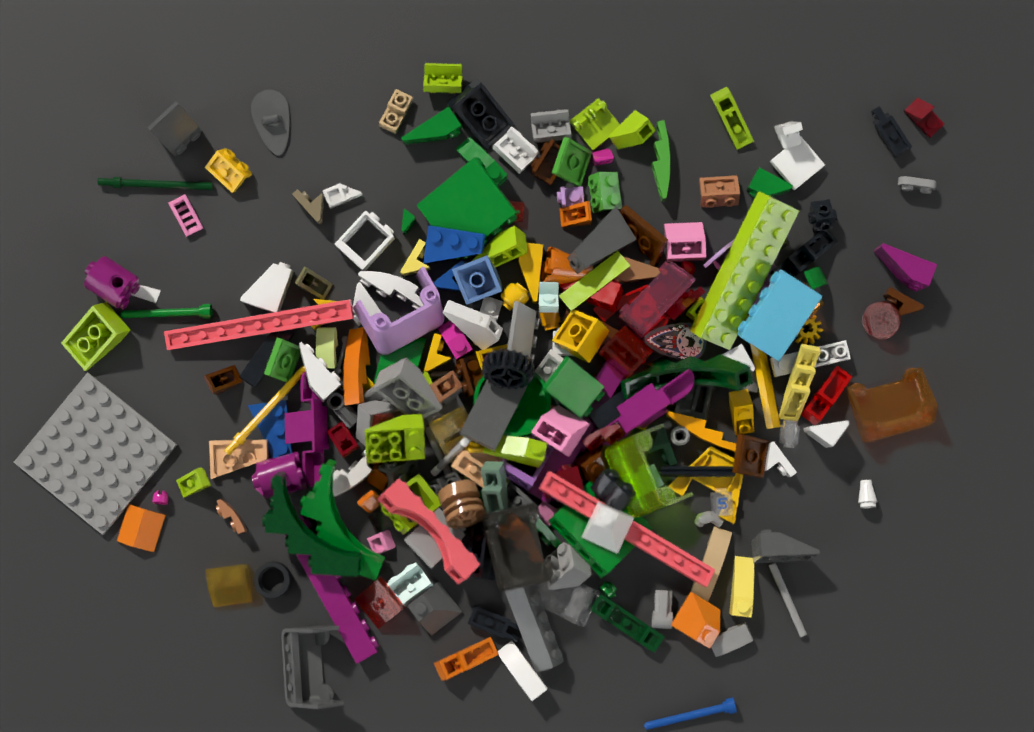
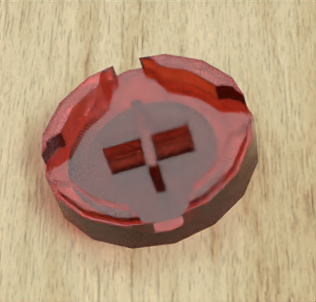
[862,301,901,340]

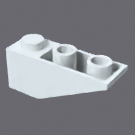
[443,300,503,350]
[299,342,341,402]

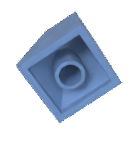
[452,255,504,305]

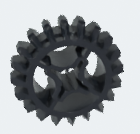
[482,348,535,389]

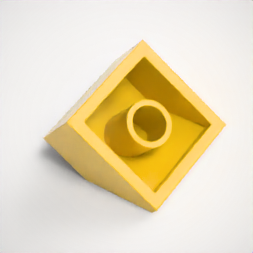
[552,309,610,363]

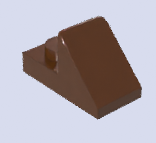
[883,287,924,318]

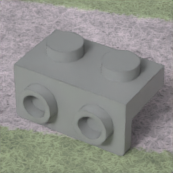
[531,109,571,143]

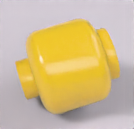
[501,282,529,311]

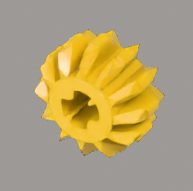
[796,315,823,345]

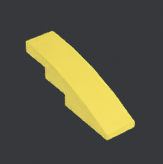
[779,344,821,422]

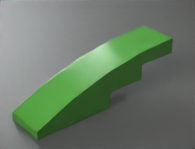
[651,120,670,202]

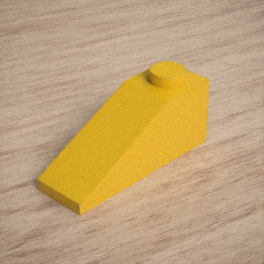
[517,243,543,304]

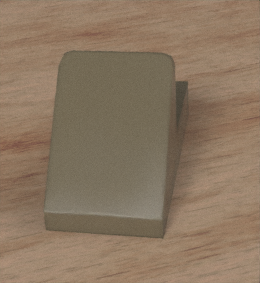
[292,189,324,225]

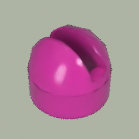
[152,490,168,505]

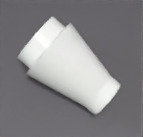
[858,480,877,509]

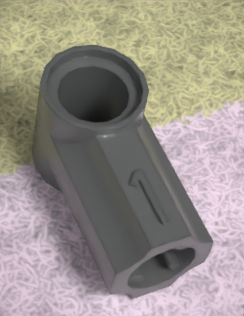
[327,393,358,429]

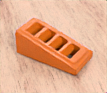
[357,490,380,513]

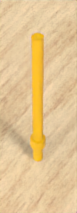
[224,365,305,456]

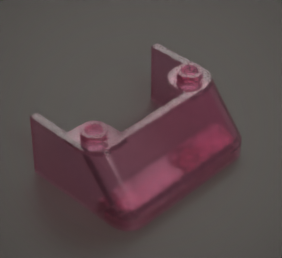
[617,261,696,340]

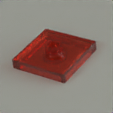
[354,577,405,629]

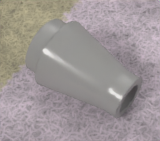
[671,426,690,446]

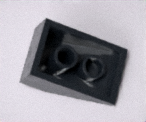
[447,79,515,150]

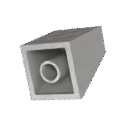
[404,507,466,568]

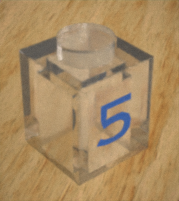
[710,488,733,516]

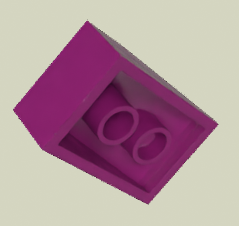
[874,243,937,292]

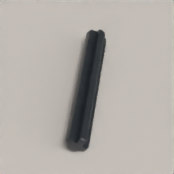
[659,466,736,477]

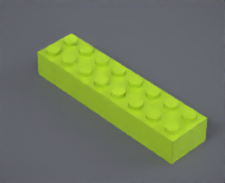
[689,191,799,350]

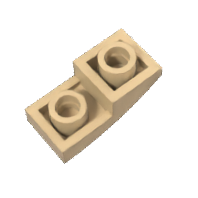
[379,89,413,134]

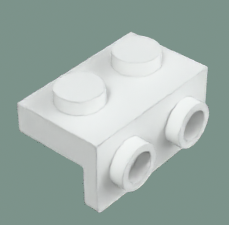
[492,127,539,174]

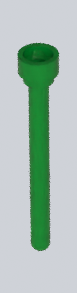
[120,304,213,319]

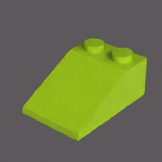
[61,302,130,371]

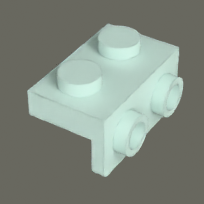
[385,562,433,609]

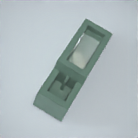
[481,461,508,524]

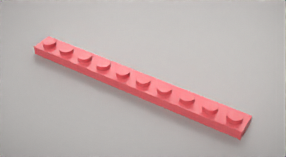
[164,299,354,350]
[539,471,715,587]

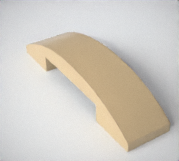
[690,526,732,602]

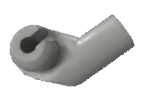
[694,511,724,528]

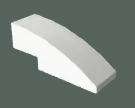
[497,640,547,701]

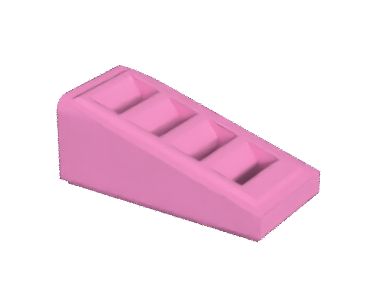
[168,194,203,237]

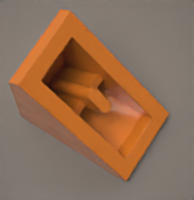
[559,201,592,227]

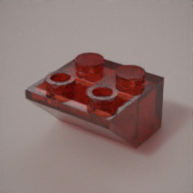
[599,326,653,378]

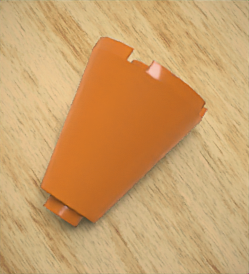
[541,246,593,284]

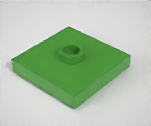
[552,137,592,187]
[264,338,301,383]

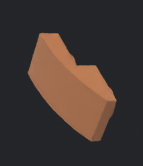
[216,499,248,534]

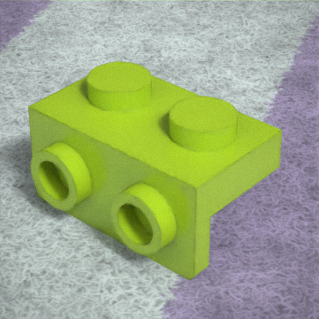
[423,63,462,94]

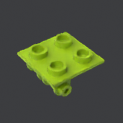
[569,98,620,151]

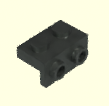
[378,460,419,488]

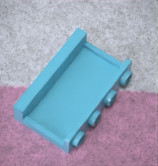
[738,269,822,361]

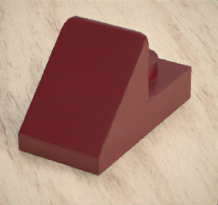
[904,98,945,138]
[327,421,360,458]

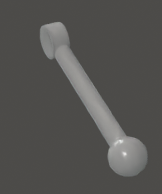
[334,336,348,375]

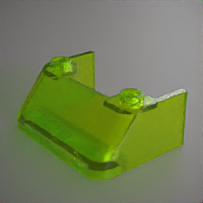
[605,424,693,518]

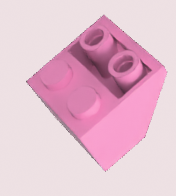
[664,222,706,262]
[531,405,590,457]

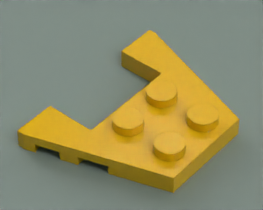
[667,446,743,524]

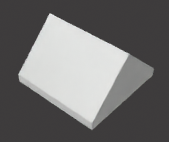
[803,421,849,448]

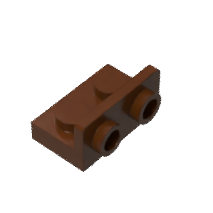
[455,355,483,397]

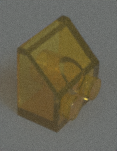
[206,563,253,607]

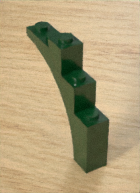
[620,354,753,400]
[262,471,361,577]

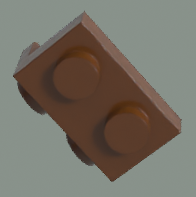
[530,139,561,186]

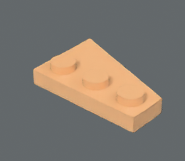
[209,439,269,479]

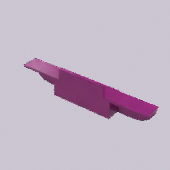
[602,369,694,445]
[285,372,329,488]

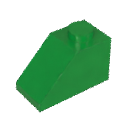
[746,167,793,198]

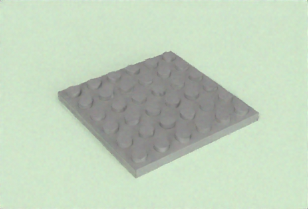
[14,372,178,535]

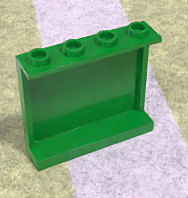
[416,157,520,260]
[548,482,652,578]

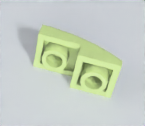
[316,327,338,368]

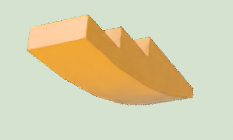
[666,411,736,452]

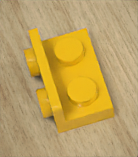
[205,148,252,193]

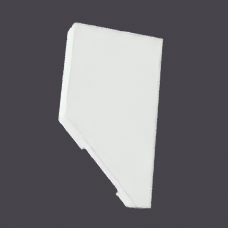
[323,183,362,209]

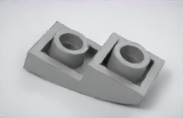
[711,622,754,657]

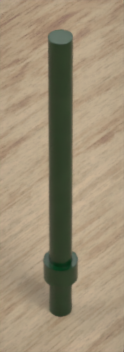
[97,177,213,190]

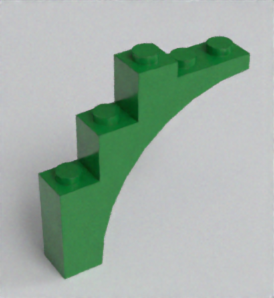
[299,459,385,581]

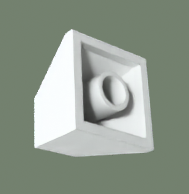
[582,501,634,554]

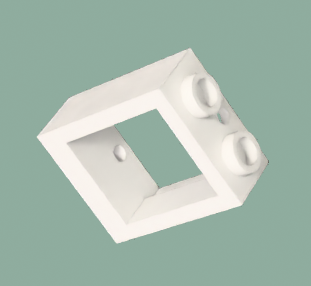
[335,210,395,271]

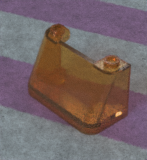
[847,367,938,442]

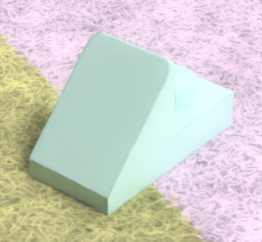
[539,282,559,313]

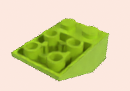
[364,414,425,463]

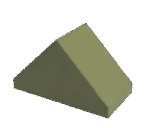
[295,266,333,300]

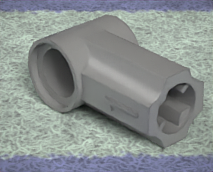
[652,590,673,629]

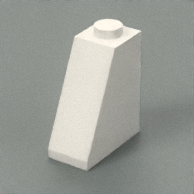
[240,262,294,313]

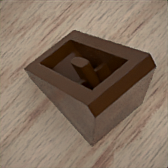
[203,365,243,395]

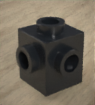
[808,199,837,231]

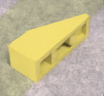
[729,556,754,617]

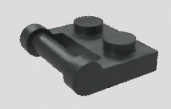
[674,385,716,421]

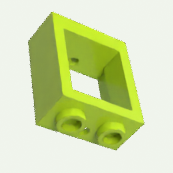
[379,474,441,534]

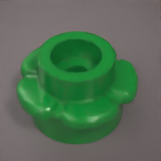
[599,581,617,599]

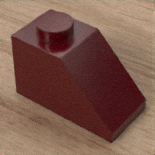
[543,463,584,499]

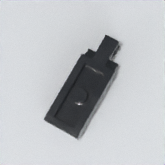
[871,106,912,158]

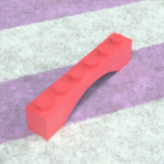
[377,479,480,584]

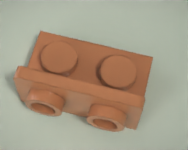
[699,175,740,208]

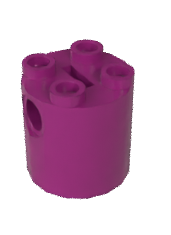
[84,256,141,309]
[252,452,308,499]

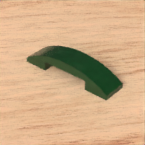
[590,593,665,653]

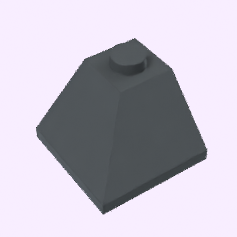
[407,581,462,636]

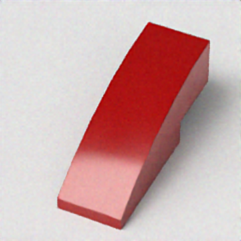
[801,365,852,426]

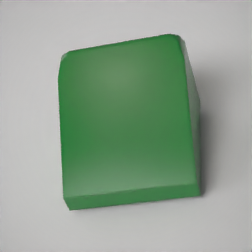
[401,209,416,235]

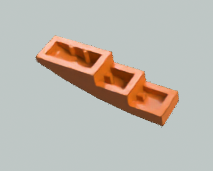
[343,327,370,406]

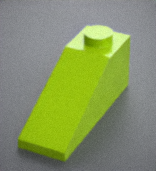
[710,87,754,150]
[472,226,528,267]
[483,435,547,468]

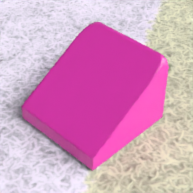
[592,149,614,166]

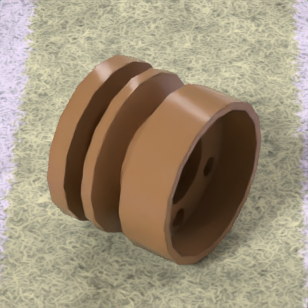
[437,480,486,529]

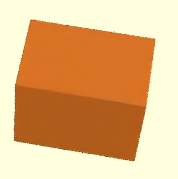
[117,504,166,552]

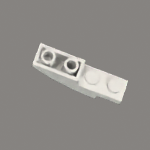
[358,271,424,309]
[770,340,851,377]
[333,449,372,497]

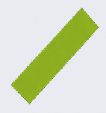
[559,251,631,311]

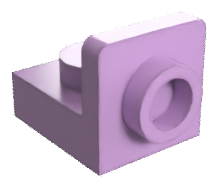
[557,186,584,208]

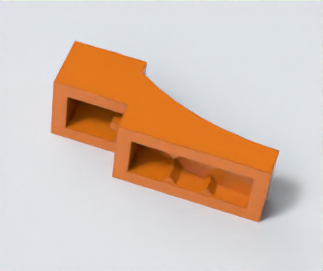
[434,637,499,681]

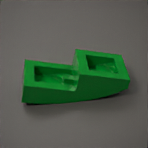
[804,267,828,290]

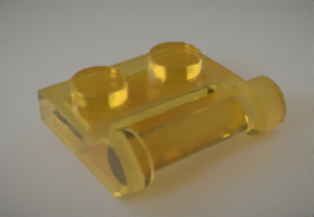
[429,406,468,455]

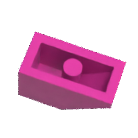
[437,320,473,360]

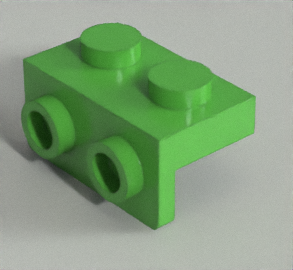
[588,172,622,213]

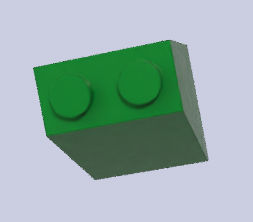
[542,356,605,419]

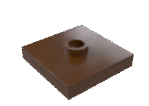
[732,434,769,478]

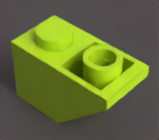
[608,110,656,149]

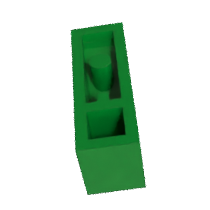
[401,107,462,145]
[456,137,508,187]

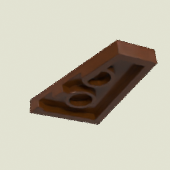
[620,205,668,267]

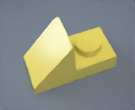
[400,239,430,276]

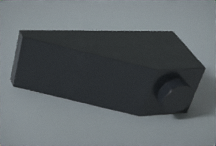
[468,519,496,580]

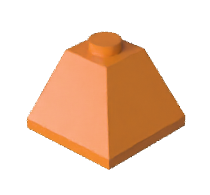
[671,592,720,649]

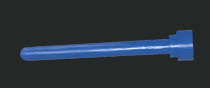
[644,697,737,730]

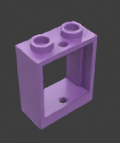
[501,434,554,492]

